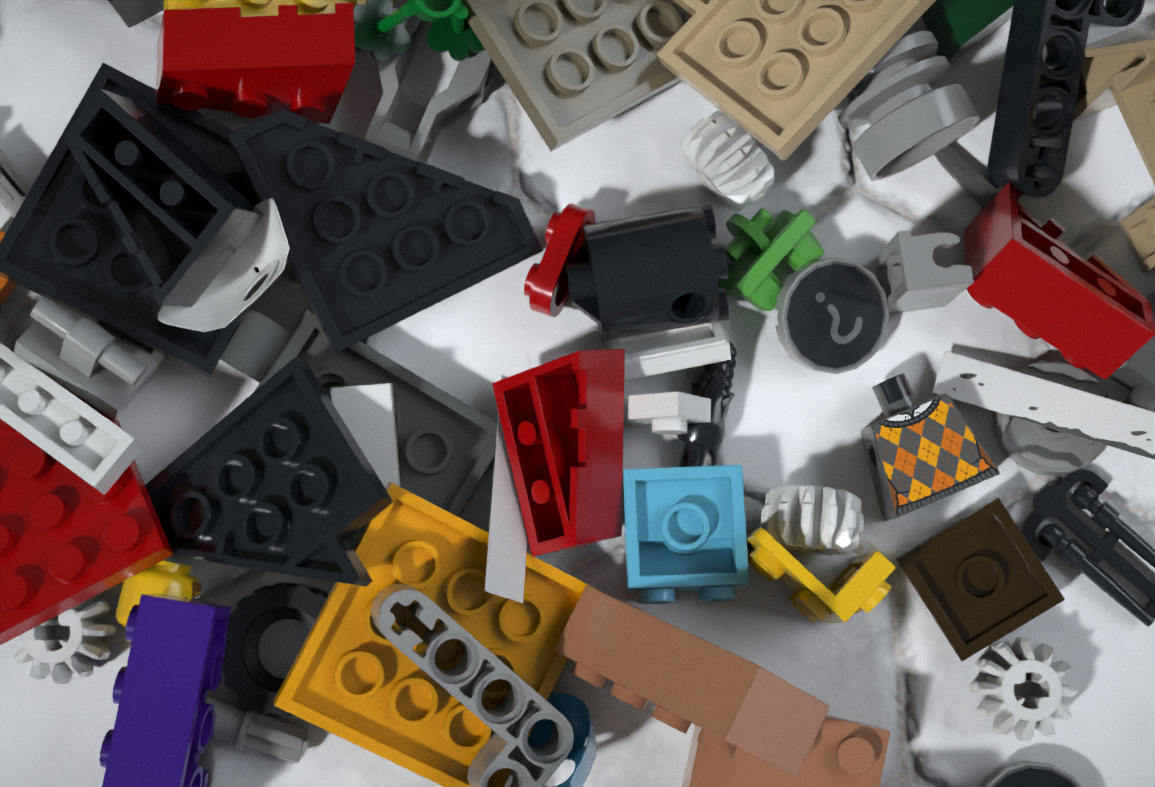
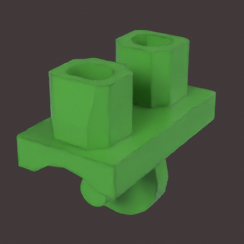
[718,208,824,311]

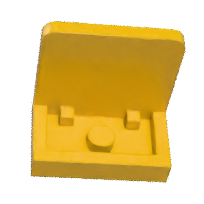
[747,527,896,624]

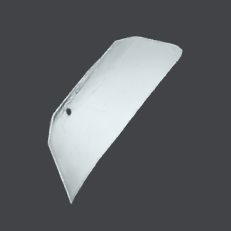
[158,198,290,332]

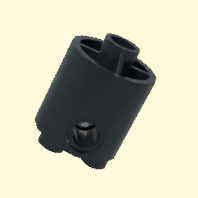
[565,204,729,341]

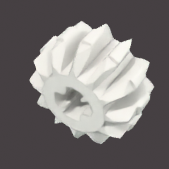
[681,111,775,212]
[761,484,864,556]
[12,597,117,684]
[969,637,1079,742]

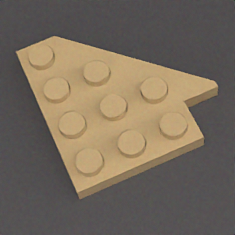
[656,0,936,161]

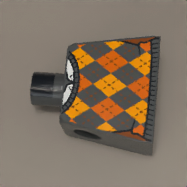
[861,373,1000,522]

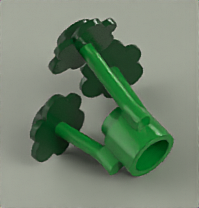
[354,0,485,62]

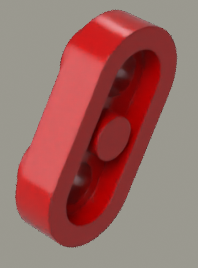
[524,203,595,317]

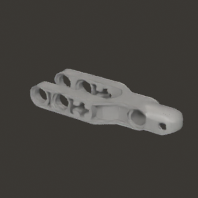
[363,0,498,164]

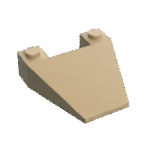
[1073,28,1155,273]

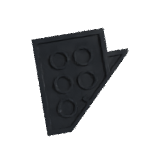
[145,357,394,587]

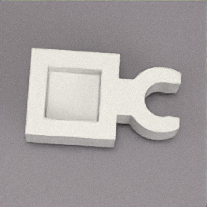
[624,391,711,435]

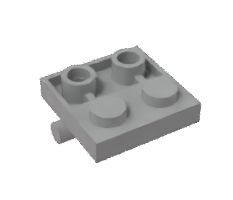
[14,297,168,421]

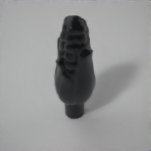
[677,341,737,467]

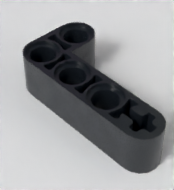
[987,0,1145,198]

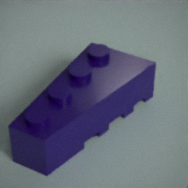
[99,594,231,787]

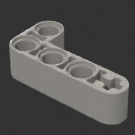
[371,583,574,787]

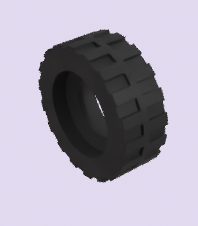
[222,583,328,717]

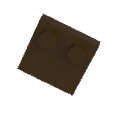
[895,497,1065,661]

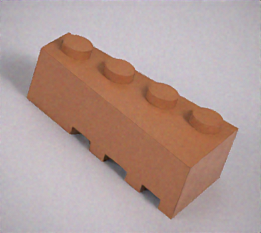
[554,585,830,777]

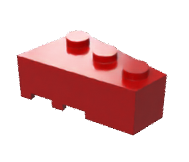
[156,3,355,124]
[964,181,1155,380]
[492,349,625,557]

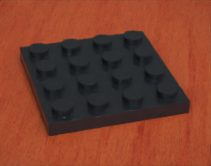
[0,62,263,378]

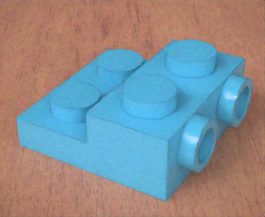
[623,465,750,604]

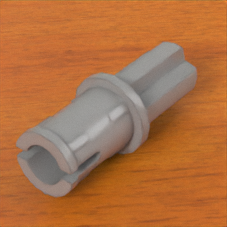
[206,695,310,763]

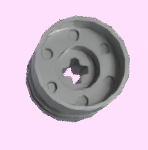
[833,30,980,181]

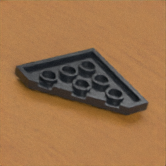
[227,109,543,353]

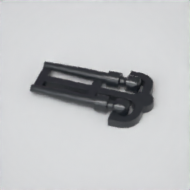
[1020,469,1155,627]

